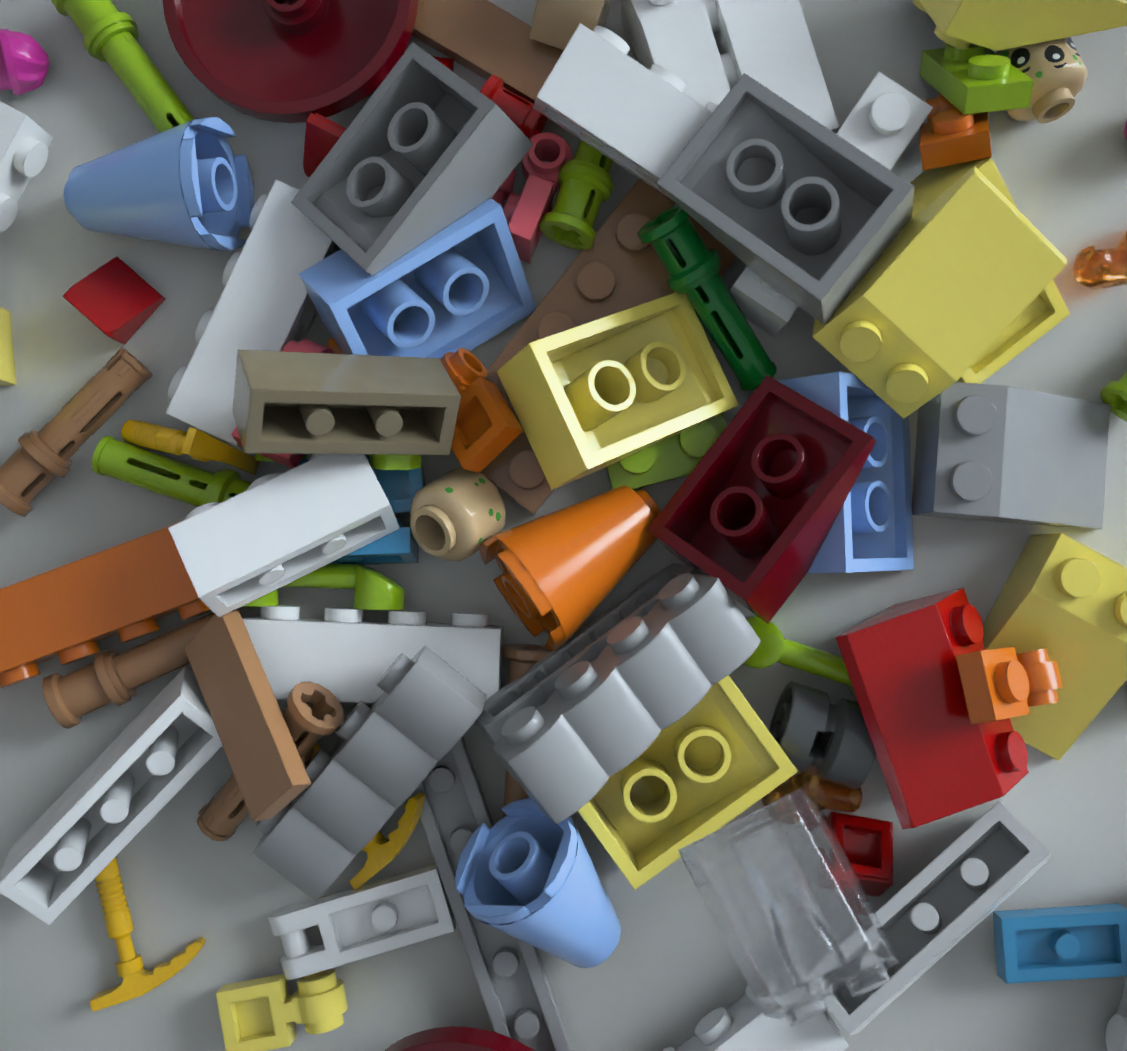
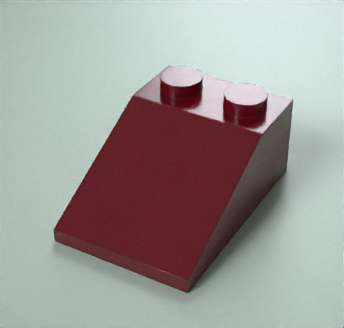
[647,375,876,624]

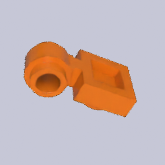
[919,92,992,171]
[439,348,523,473]
[956,647,1063,724]

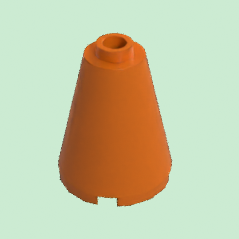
[480,485,660,651]

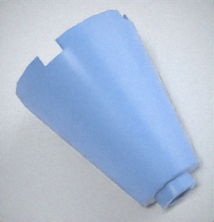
[64,117,254,251]
[455,798,621,968]

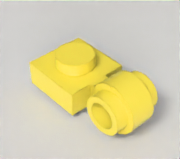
[216,969,348,1051]

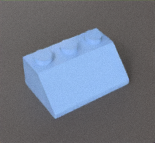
[299,198,536,362]
[778,371,914,573]

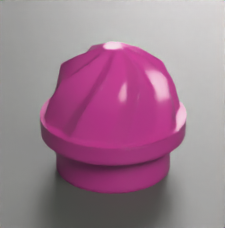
[0,29,50,96]

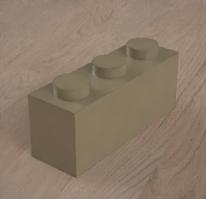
[232,350,461,455]

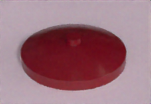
[163,0,419,123]

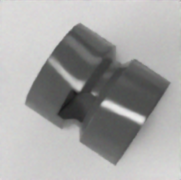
[769,681,876,790]

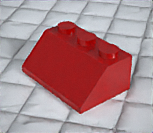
[835,587,1029,829]

